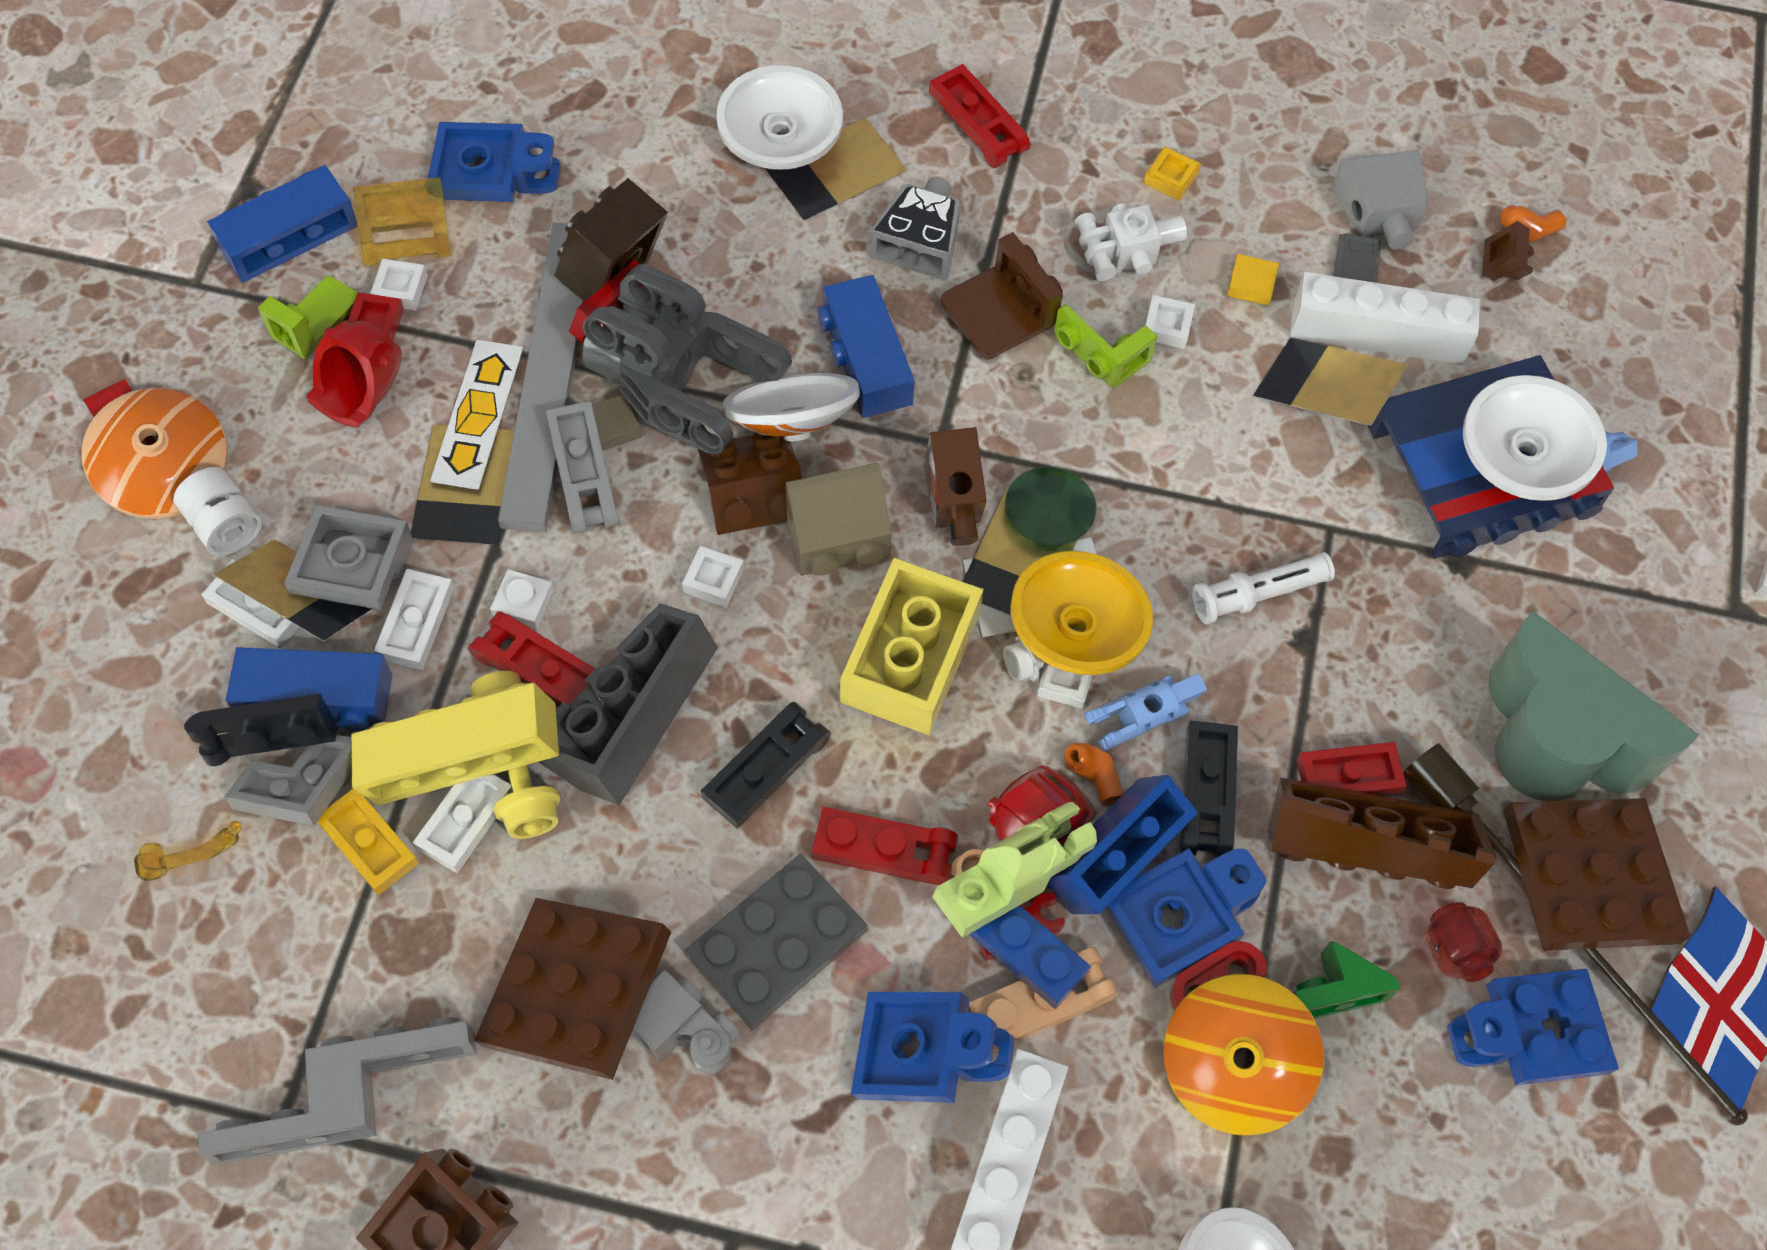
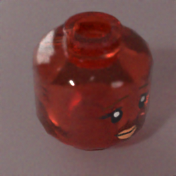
[1425,902,1503,982]

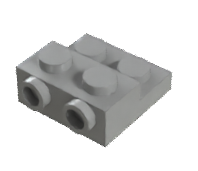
[284,505,413,610]

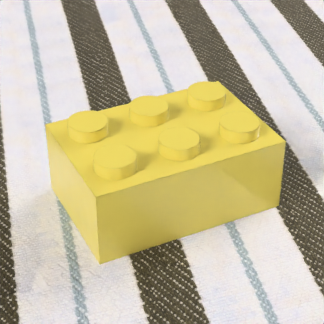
[840,558,984,736]

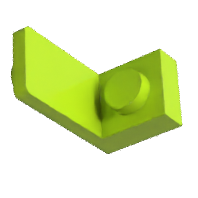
[258,276,358,360]
[1054,304,1158,389]

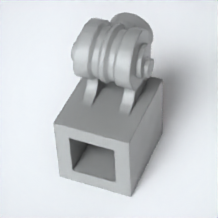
[631,970,740,1074]

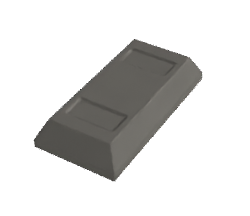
[1334,233,1382,283]

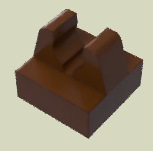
[1482,221,1534,281]

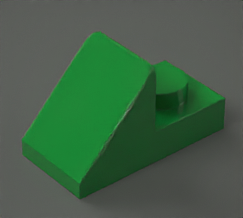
[1294,941,1401,1019]

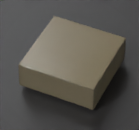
[592,394,642,451]

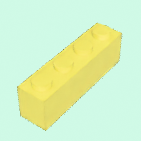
[351,682,559,806]

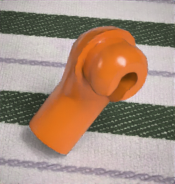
[1500,205,1566,242]
[1064,742,1124,805]

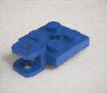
[426,122,561,202]
[1106,848,1266,988]
[1447,969,1619,1086]
[851,992,1014,1103]

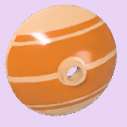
[82,388,228,519]

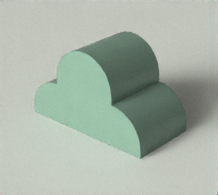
[1489,611,1699,801]

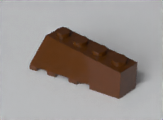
[1268,777,1496,889]

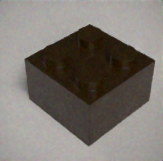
[554,178,668,302]

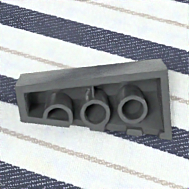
[539,603,718,806]

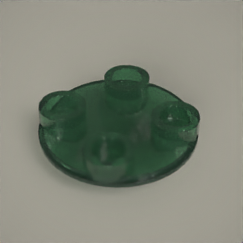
[1004,467,1097,551]

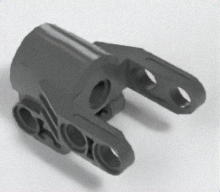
[582,264,792,454]

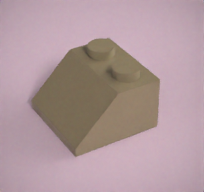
[786,462,892,576]

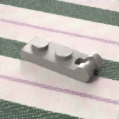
[546,401,619,534]

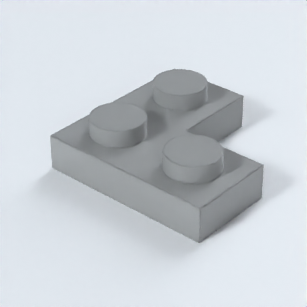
[225,735,352,826]

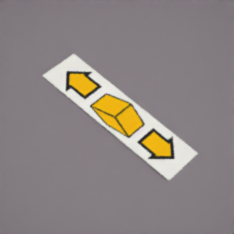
[430,340,524,490]

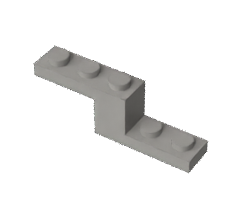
[198,1017,477,1166]

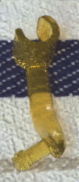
[134,821,242,881]

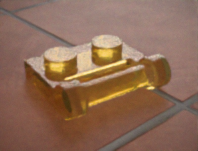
[353,177,452,267]

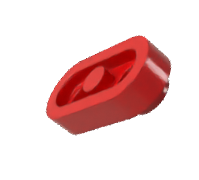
[1170,941,1267,1010]

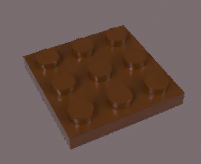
[1503,798,1691,951]
[474,898,671,1080]

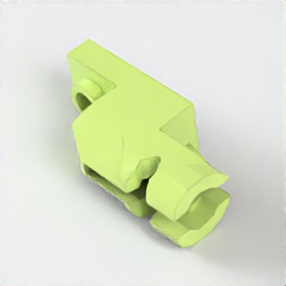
[932,802,1097,938]

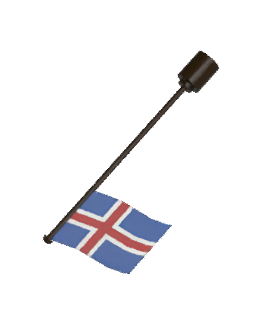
[1403,743,1767,1126]

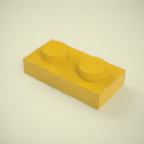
[317,789,419,896]

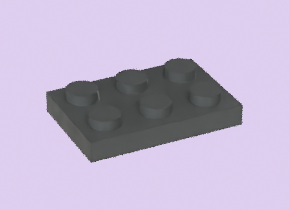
[685,853,868,1031]

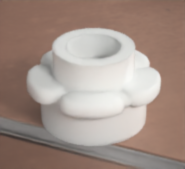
[1003,636,1044,682]

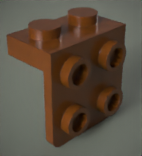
[940,232,1063,360]
[698,432,802,535]

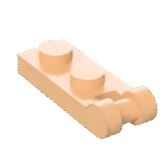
[968,947,1119,1054]

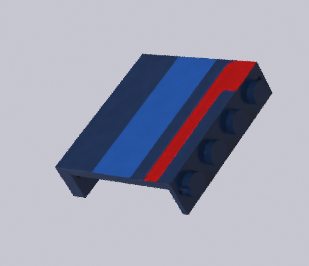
[1367,355,1614,559]

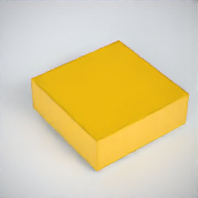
[1143,146,1201,201]
[1227,253,1279,306]

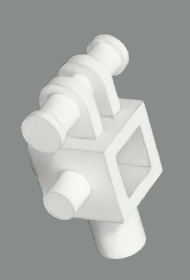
[1074,203,1187,281]

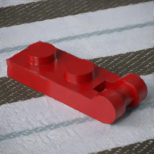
[929,64,1031,168]
[468,611,596,707]
[812,806,959,885]

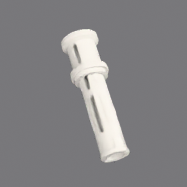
[1192,552,1335,625]

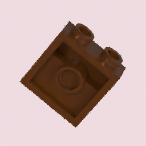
[356,1148,519,1250]

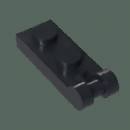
[184,694,338,766]
[701,701,831,829]
[1180,720,1238,858]

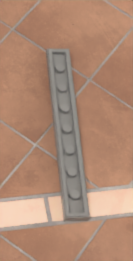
[498,222,584,532]

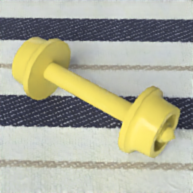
[470,671,561,839]

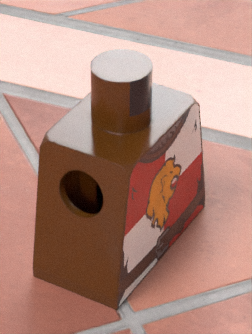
[924,427,986,546]

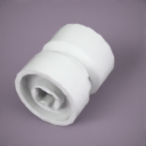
[173,467,262,556]

